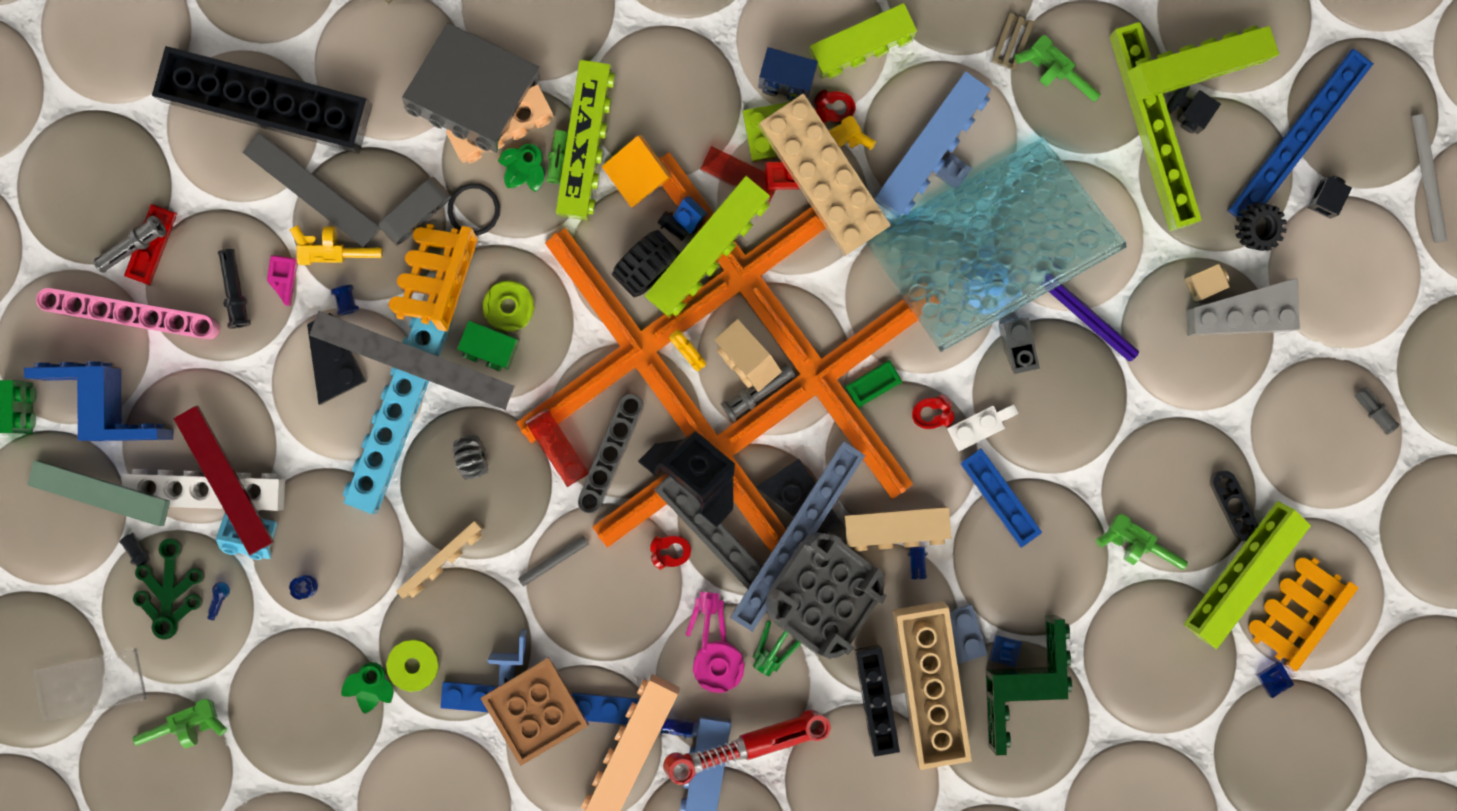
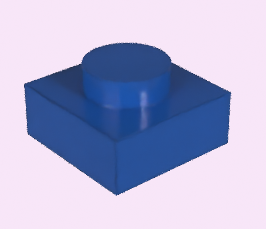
[673,196,707,234]

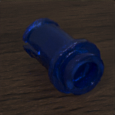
[907,546,928,580]
[661,718,694,740]

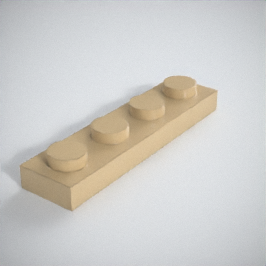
[396,520,484,599]

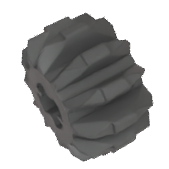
[453,435,489,480]

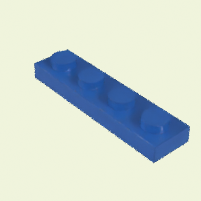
[959,448,1042,548]

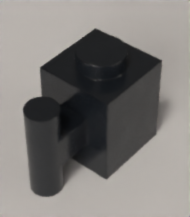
[1166,86,1221,134]

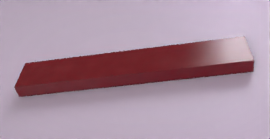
[173,406,274,556]

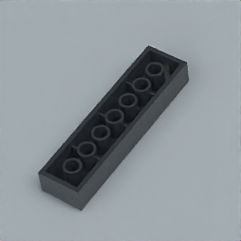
[152,46,373,154]

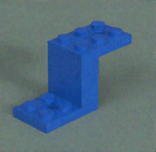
[24,361,173,441]

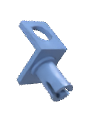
[488,629,527,686]

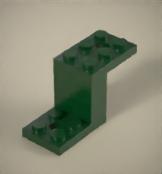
[985,615,1072,756]

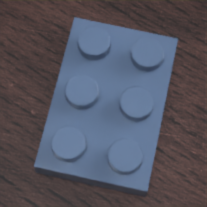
[950,604,988,664]

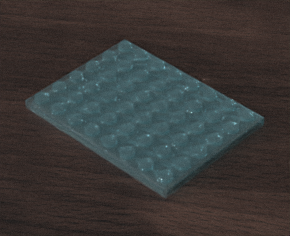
[866,137,1127,352]

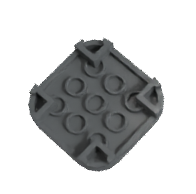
[766,532,887,659]

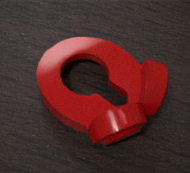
[814,89,856,123]
[912,394,954,429]
[650,536,691,570]

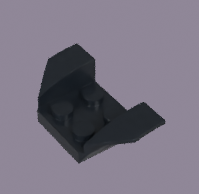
[638,431,735,528]

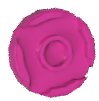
[693,641,745,693]

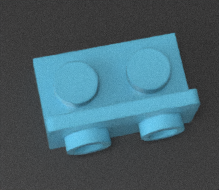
[216,513,277,560]

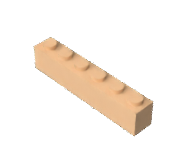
[581,674,680,811]

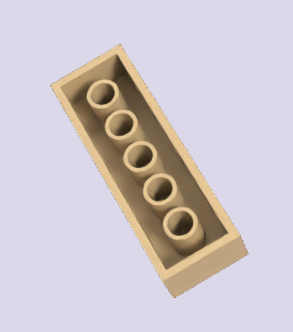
[758,93,891,256]
[892,601,972,770]

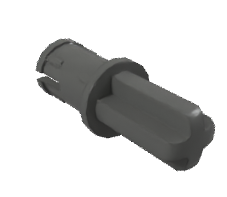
[1354,387,1400,435]

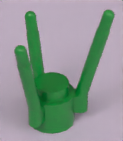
[752,621,801,677]

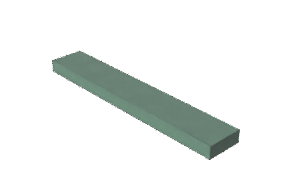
[28,460,170,526]

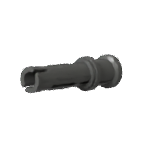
[93,216,167,273]
[720,363,795,422]

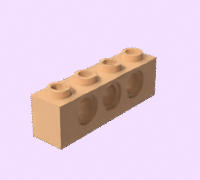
[446,84,554,163]

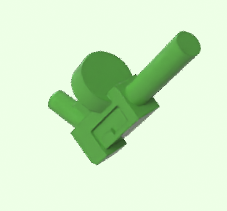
[1015,35,1101,102]
[1095,514,1188,570]
[132,699,227,749]

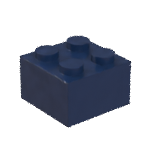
[758,47,818,101]

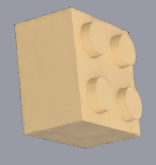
[714,319,782,392]

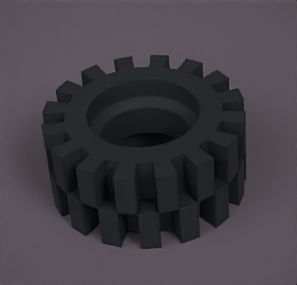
[1235,203,1287,251]

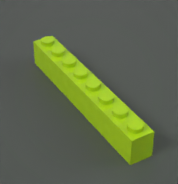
[1109,22,1202,232]

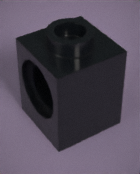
[1307,176,1352,219]

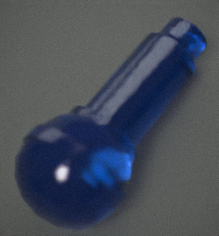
[207,582,230,621]

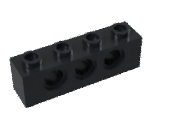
[854,645,900,757]

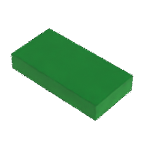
[845,360,903,408]

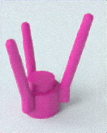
[686,592,727,652]

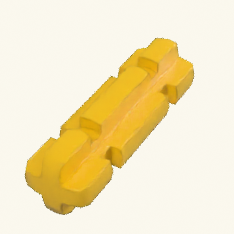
[669,330,706,371]

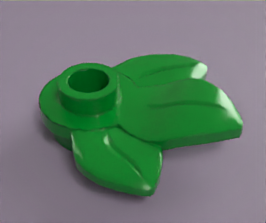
[498,143,545,192]
[341,662,394,714]

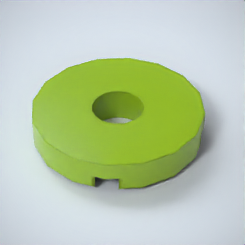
[483,280,535,332]
[386,639,440,692]

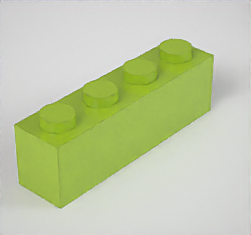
[809,3,917,79]

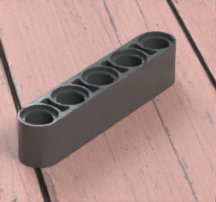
[578,394,644,514]

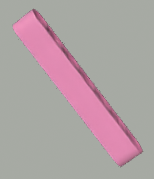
[36,288,220,340]

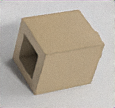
[1184,264,1230,302]

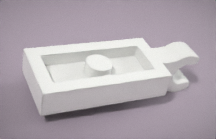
[946,404,1019,452]

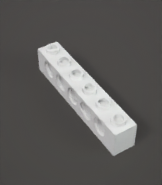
[122,469,285,511]

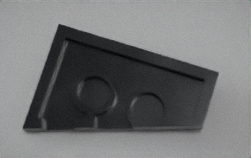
[307,313,367,405]
[756,459,842,533]

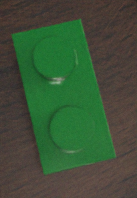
[457,320,520,372]

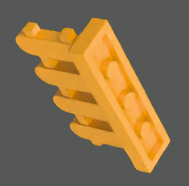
[389,224,478,332]
[1248,558,1359,672]

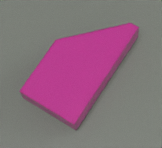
[267,255,298,306]

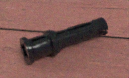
[218,249,251,329]

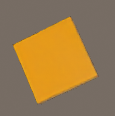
[601,135,672,208]

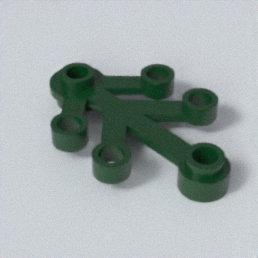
[133,538,205,640]

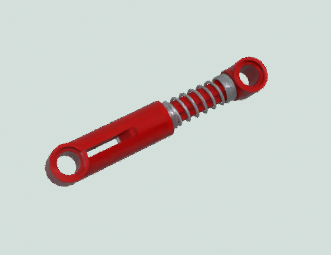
[663,710,831,785]

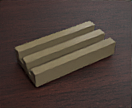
[991,13,1034,71]

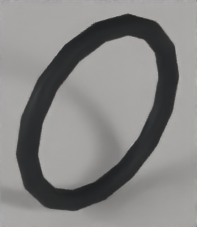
[447,183,500,236]

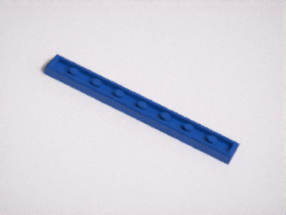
[1227,48,1374,218]

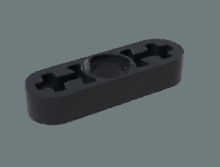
[1210,471,1258,541]

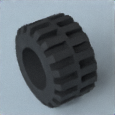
[612,230,680,298]

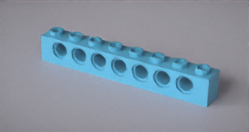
[343,317,453,514]

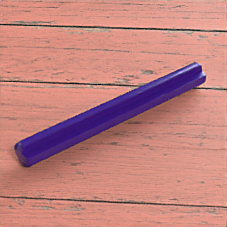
[1035,269,1139,362]

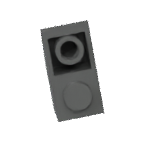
[999,318,1040,374]

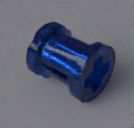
[330,285,359,316]
[289,575,318,600]

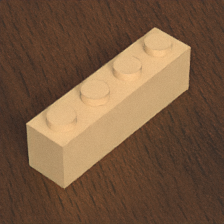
[843,507,952,551]

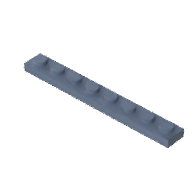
[730,441,865,632]

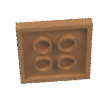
[480,657,589,766]

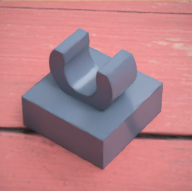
[935,153,972,190]

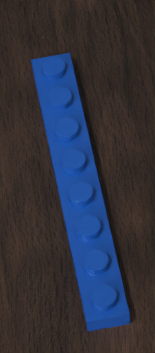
[440,681,640,725]

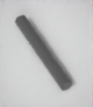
[518,536,589,587]

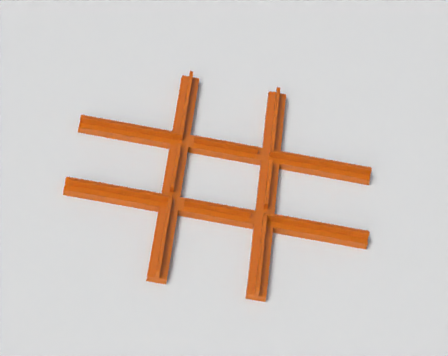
[516,152,940,552]

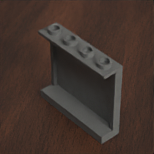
[402,22,540,153]

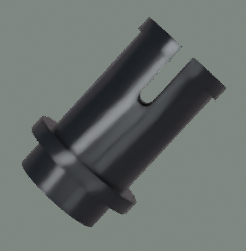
[657,211,689,241]
[119,533,150,567]

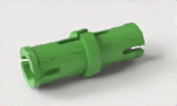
[546,130,568,184]

